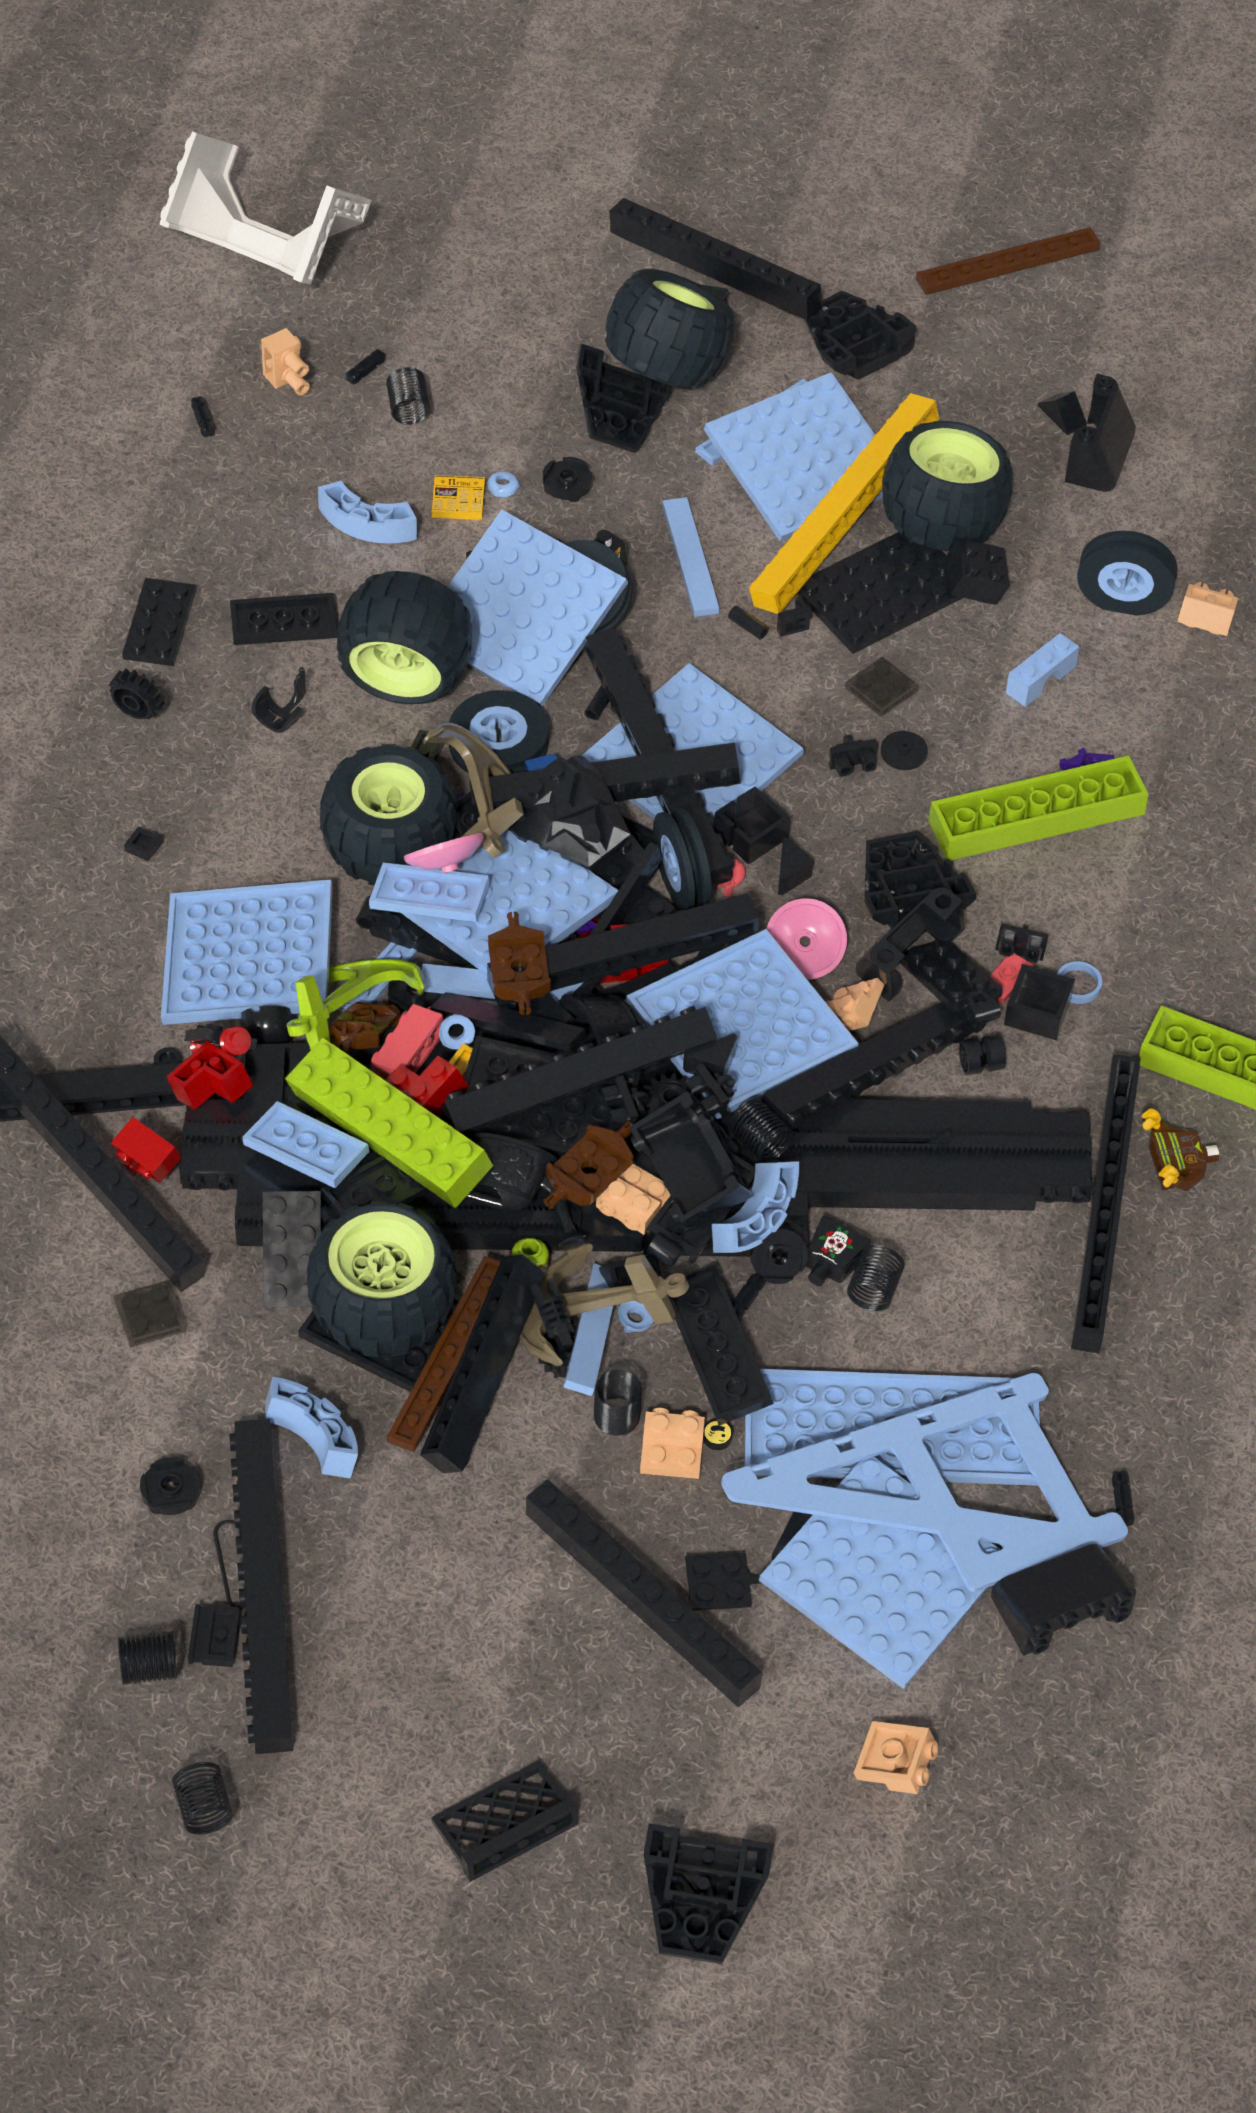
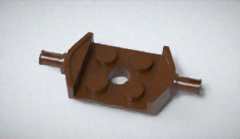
[488,912,550,1015]
[328,1000,401,1053]
[543,1121,633,1209]

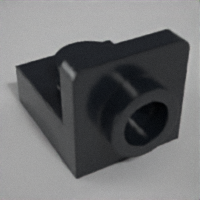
[777,596,812,637]

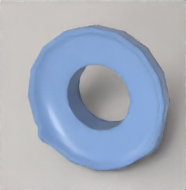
[487,471,520,497]
[439,1014,475,1049]
[617,1301,654,1333]

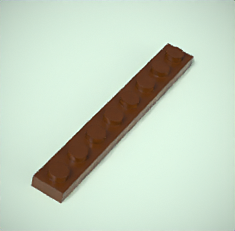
[916,227,1100,295]
[387,1256,500,1452]

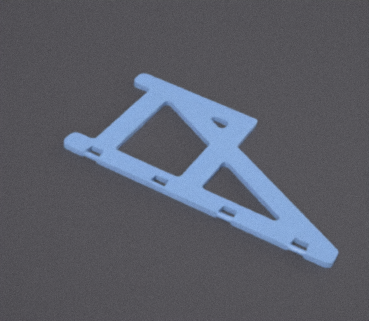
[721,1373,1128,1592]

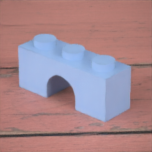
[1006,633,1079,707]

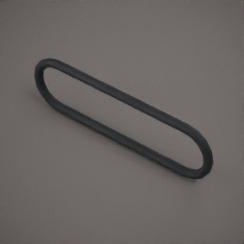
[213,1520,246,1610]

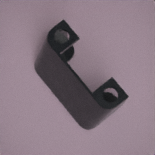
[855,888,965,1002]
[991,1544,1136,1656]

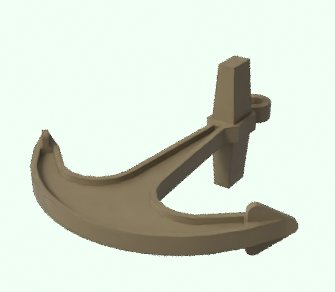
[423,722,524,858]
[520,1243,689,1366]

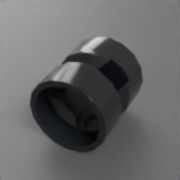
[959,1034,1006,1076]

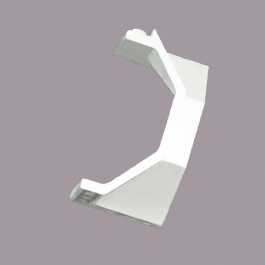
[160,132,371,285]

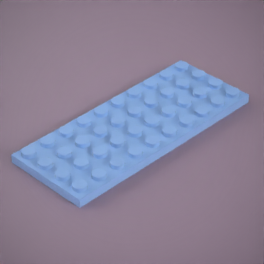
[745,1369,1040,1486]

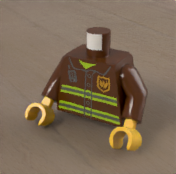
[1142,1108,1219,1191]

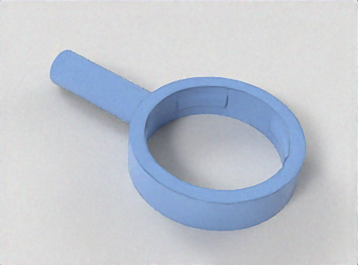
[1057,961,1102,1004]

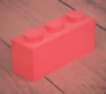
[371,1004,443,1080]

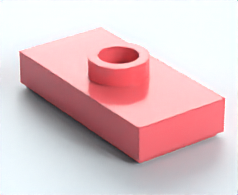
[990,953,1034,1005]

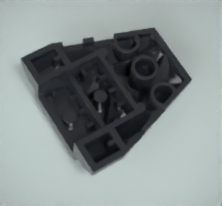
[804,291,917,379]
[576,343,671,453]
[508,756,632,870]
[864,831,976,929]
[643,1823,774,1964]

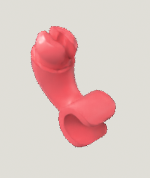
[718,859,746,896]

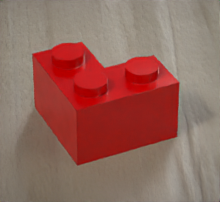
[166,1041,253,1110]
[385,1056,469,1118]
[111,1117,181,1184]

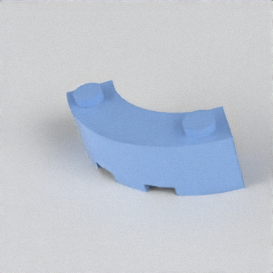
[318,480,417,544]
[712,1161,799,1253]
[265,1376,358,1478]

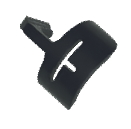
[252,667,306,733]

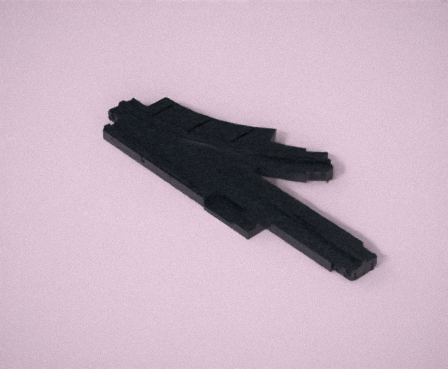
[179,945,1093,1257]

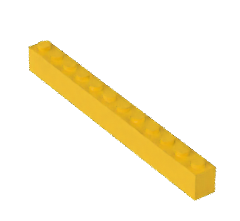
[749,393,940,614]

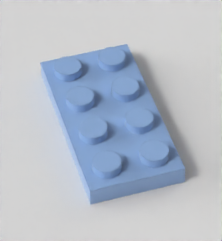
[369,862,489,922]
[242,1101,369,1188]

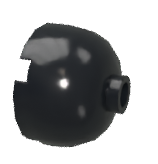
[240,1006,296,1044]

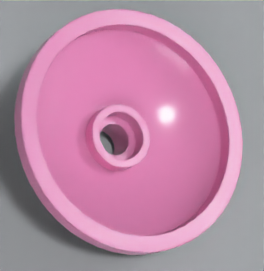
[404,833,484,873]
[766,899,847,980]

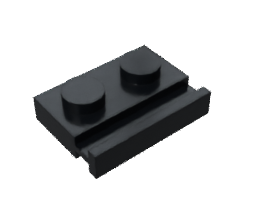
[188,1604,240,1667]

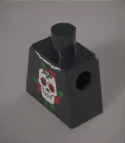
[806,1216,871,1286]

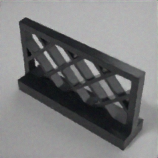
[431,1761,579,1882]

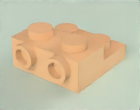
[826,978,884,1031]
[596,1164,670,1234]
[640,1408,705,1479]
[854,1721,938,1794]

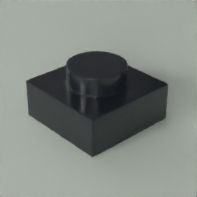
[124,826,162,861]

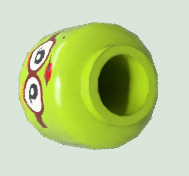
[512,1238,549,1273]

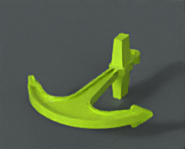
[287,959,424,1050]

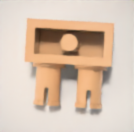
[261,328,310,396]
[1177,582,1238,636]

